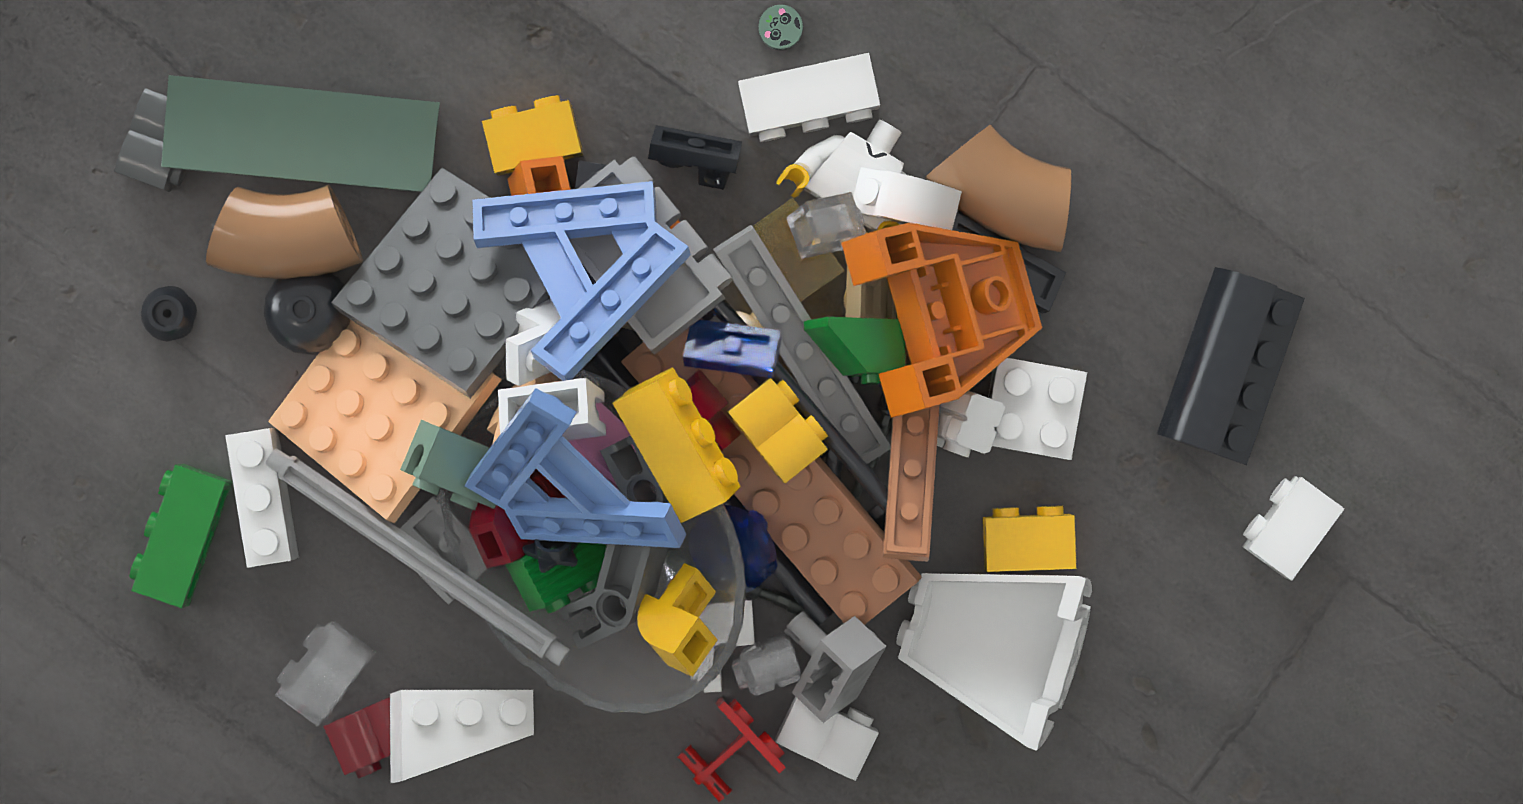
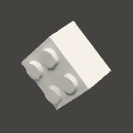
[988,358,1087,460]

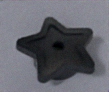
[522,539,580,573]

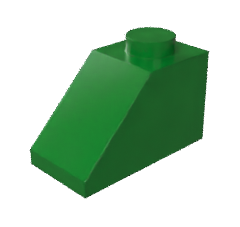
[804,317,906,385]

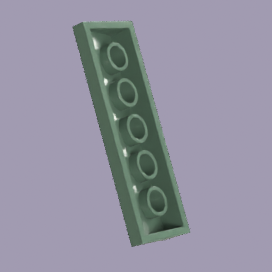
[161,75,440,192]

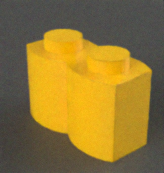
[727,378,828,484]

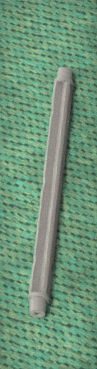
[265,448,571,666]

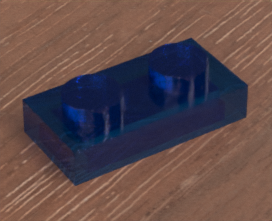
[683,320,782,378]

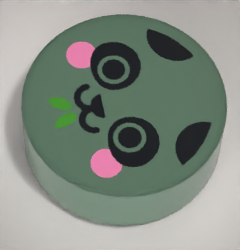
[759,5,803,50]

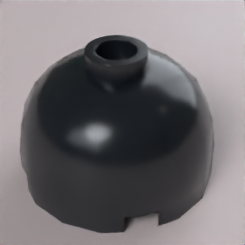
[264,273,350,355]

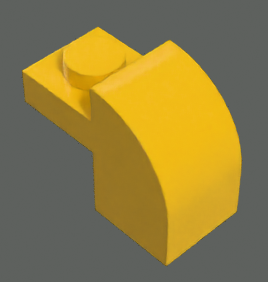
[637,563,717,677]

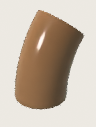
[925,125,1071,252]
[206,185,363,279]

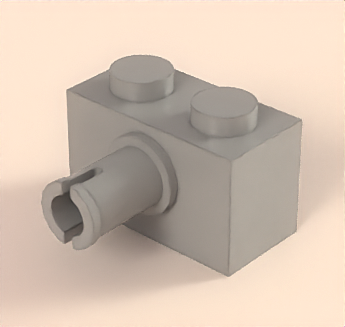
[784,612,886,723]

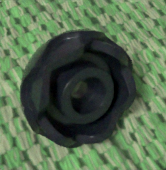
[141,286,197,342]

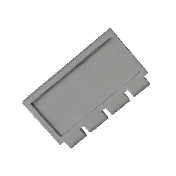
[569,157,733,355]

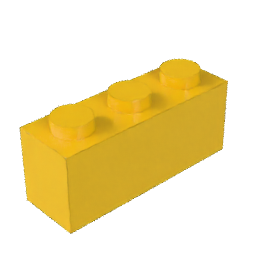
[612,367,741,523]

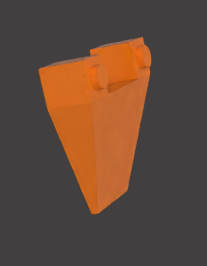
[841,223,1042,418]

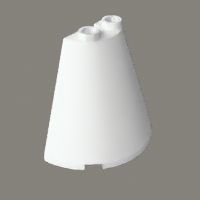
[896,573,1092,751]

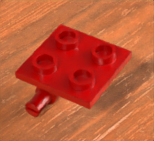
[677,697,786,802]

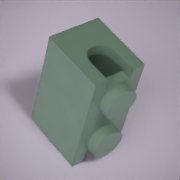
[400,420,496,510]

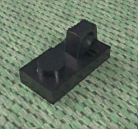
[648,125,742,190]

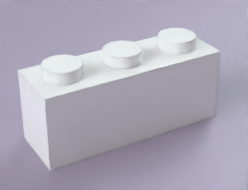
[738,53,880,142]
[225,428,299,568]

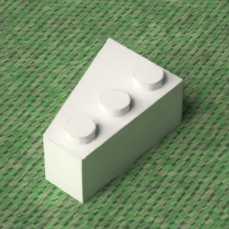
[390,690,534,783]

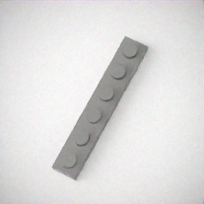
[713,225,891,464]

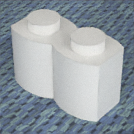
[775,696,879,781]

